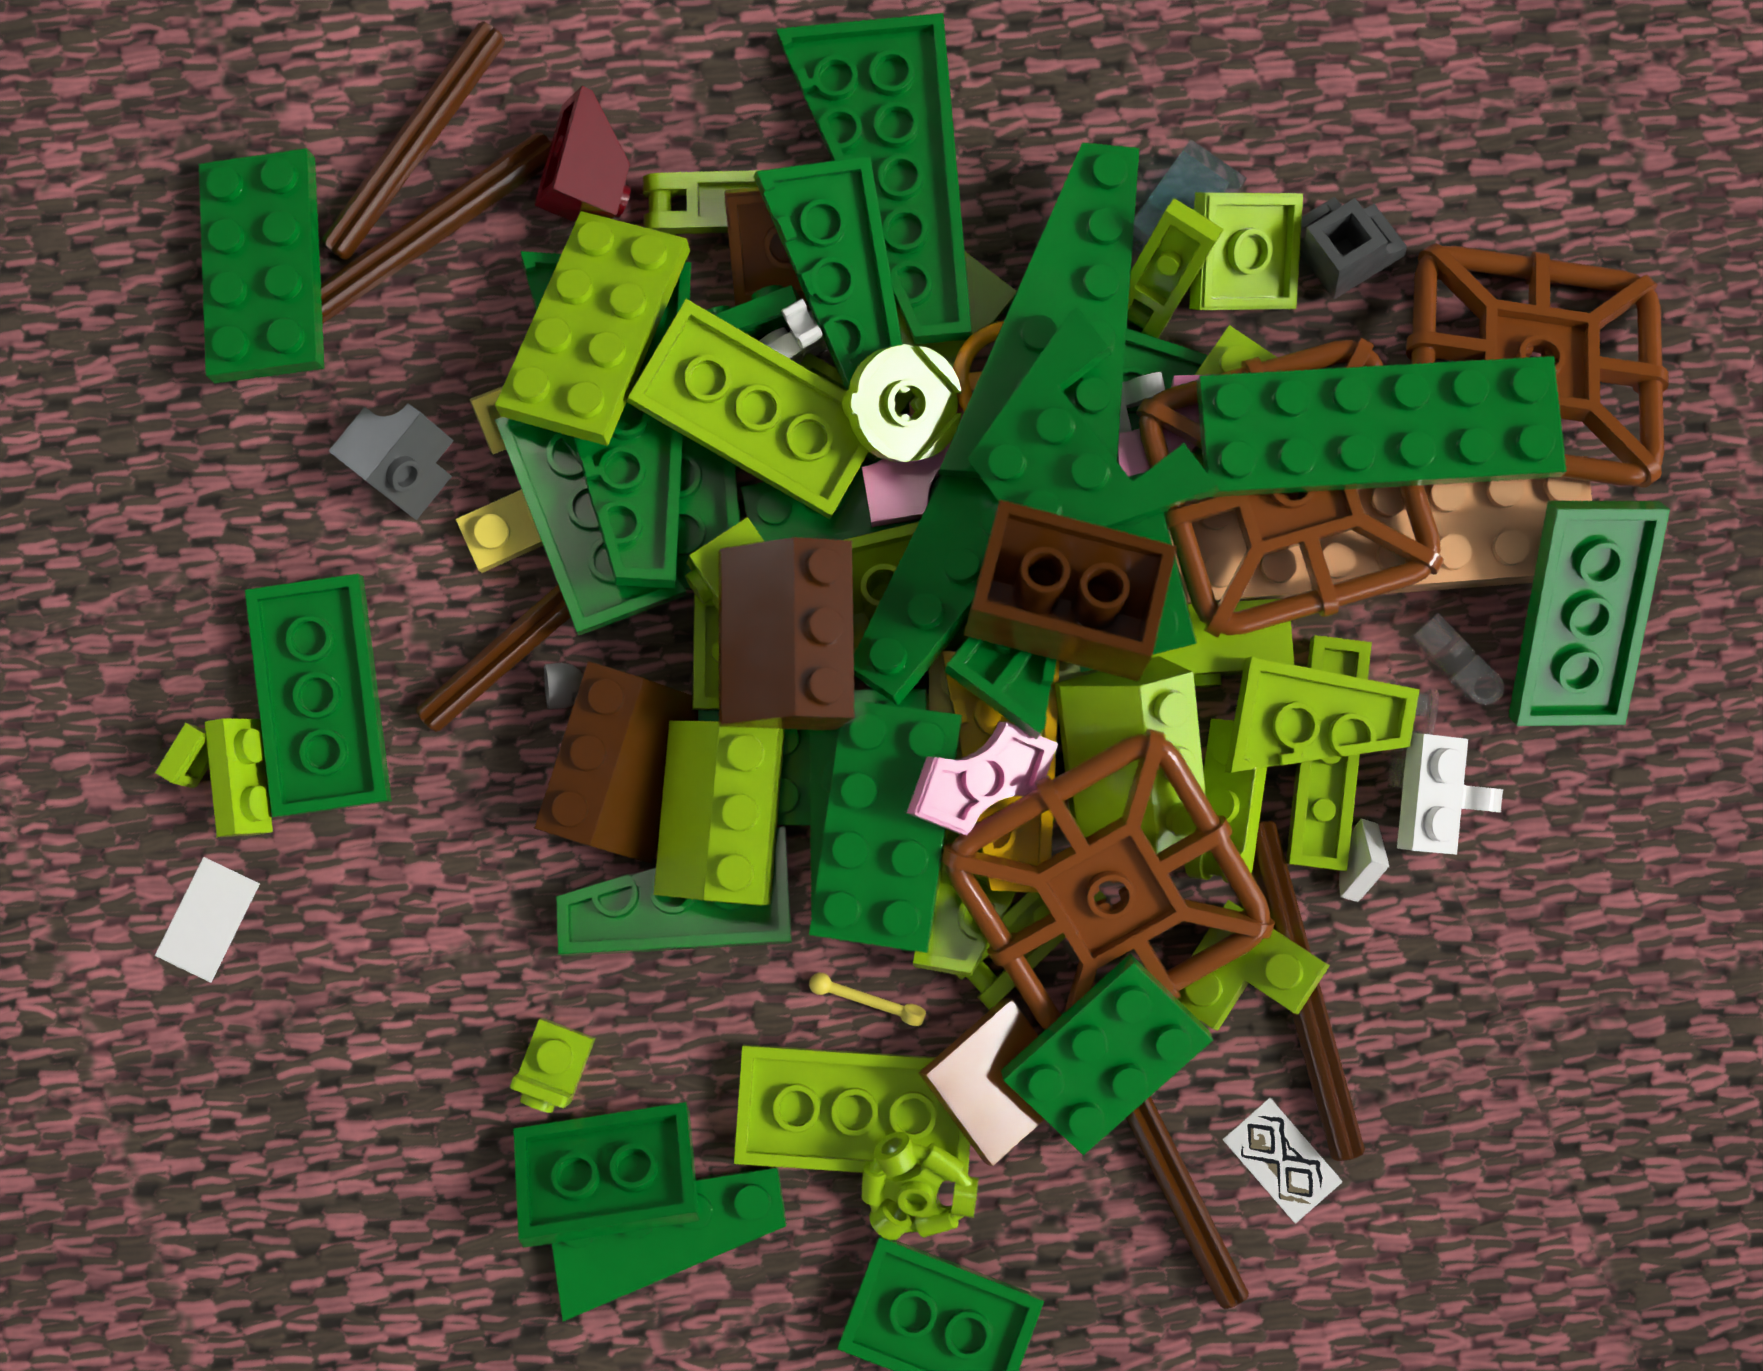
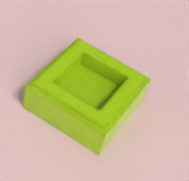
[155,723,209,788]

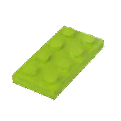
[495,211,690,446]
[627,299,869,519]
[734,1044,970,1174]

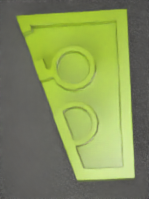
[1225,657,1420,773]

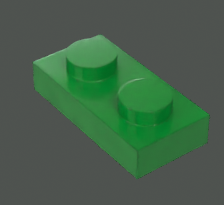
[707,285,802,341]

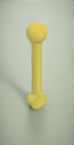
[809,972,926,1026]

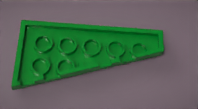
[776,13,972,345]
[938,142,1140,478]
[520,251,691,588]

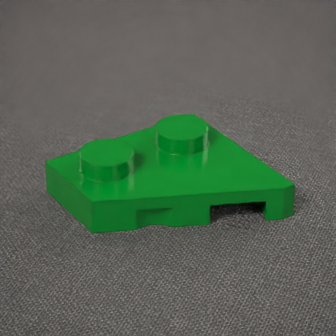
[945,637,1057,741]

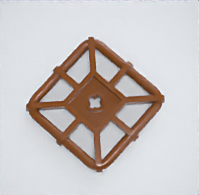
[1406,243,1669,488]
[1136,337,1444,638]
[941,729,1275,1030]

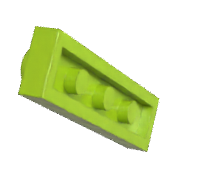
[1286,635,1372,871]

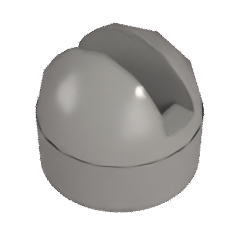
[544,663,583,710]

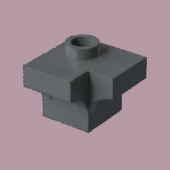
[1300,197,1407,300]
[329,403,454,520]

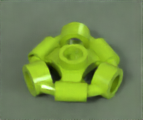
[861,1132,979,1240]

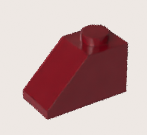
[534,86,631,223]

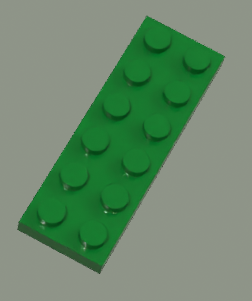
[1196,356,1567,497]

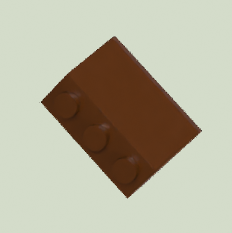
[964,500,1177,681]
[719,537,854,730]
[534,661,698,864]

